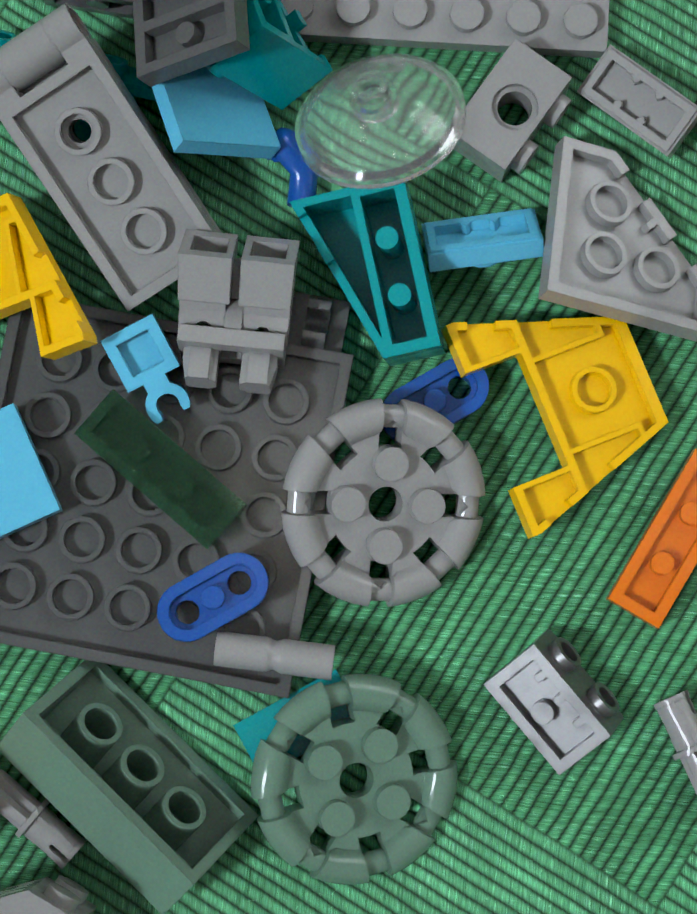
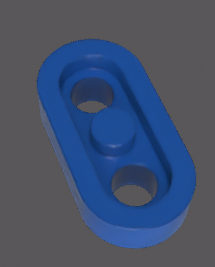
[383,358,489,441]
[157,553,269,642]

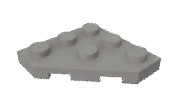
[538,136,697,342]

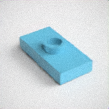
[421,208,544,272]

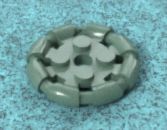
[251,673,458,885]

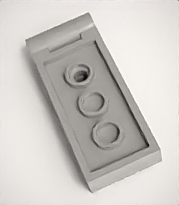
[0,2,222,311]

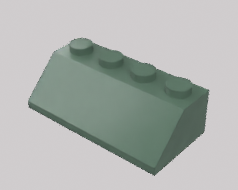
[0,660,259,914]

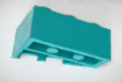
[206,0,333,110]
[289,174,446,366]

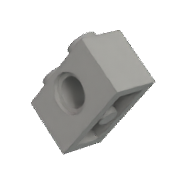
[446,38,572,183]

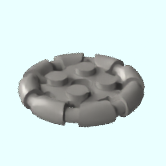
[281,398,486,607]

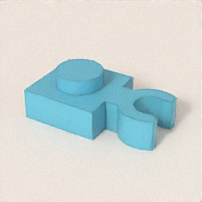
[100,313,191,424]

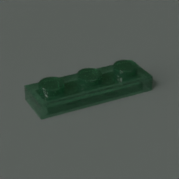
[74,389,247,550]

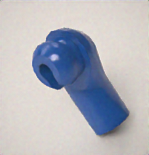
[268,127,319,207]

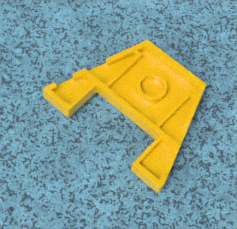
[0,193,98,360]
[441,317,669,539]

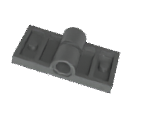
[133,0,250,87]

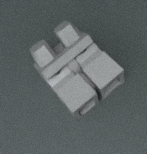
[177,229,300,395]

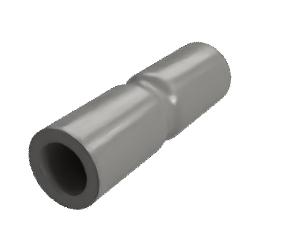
[213,630,336,680]

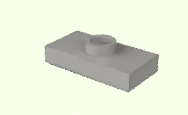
[577,44,697,159]

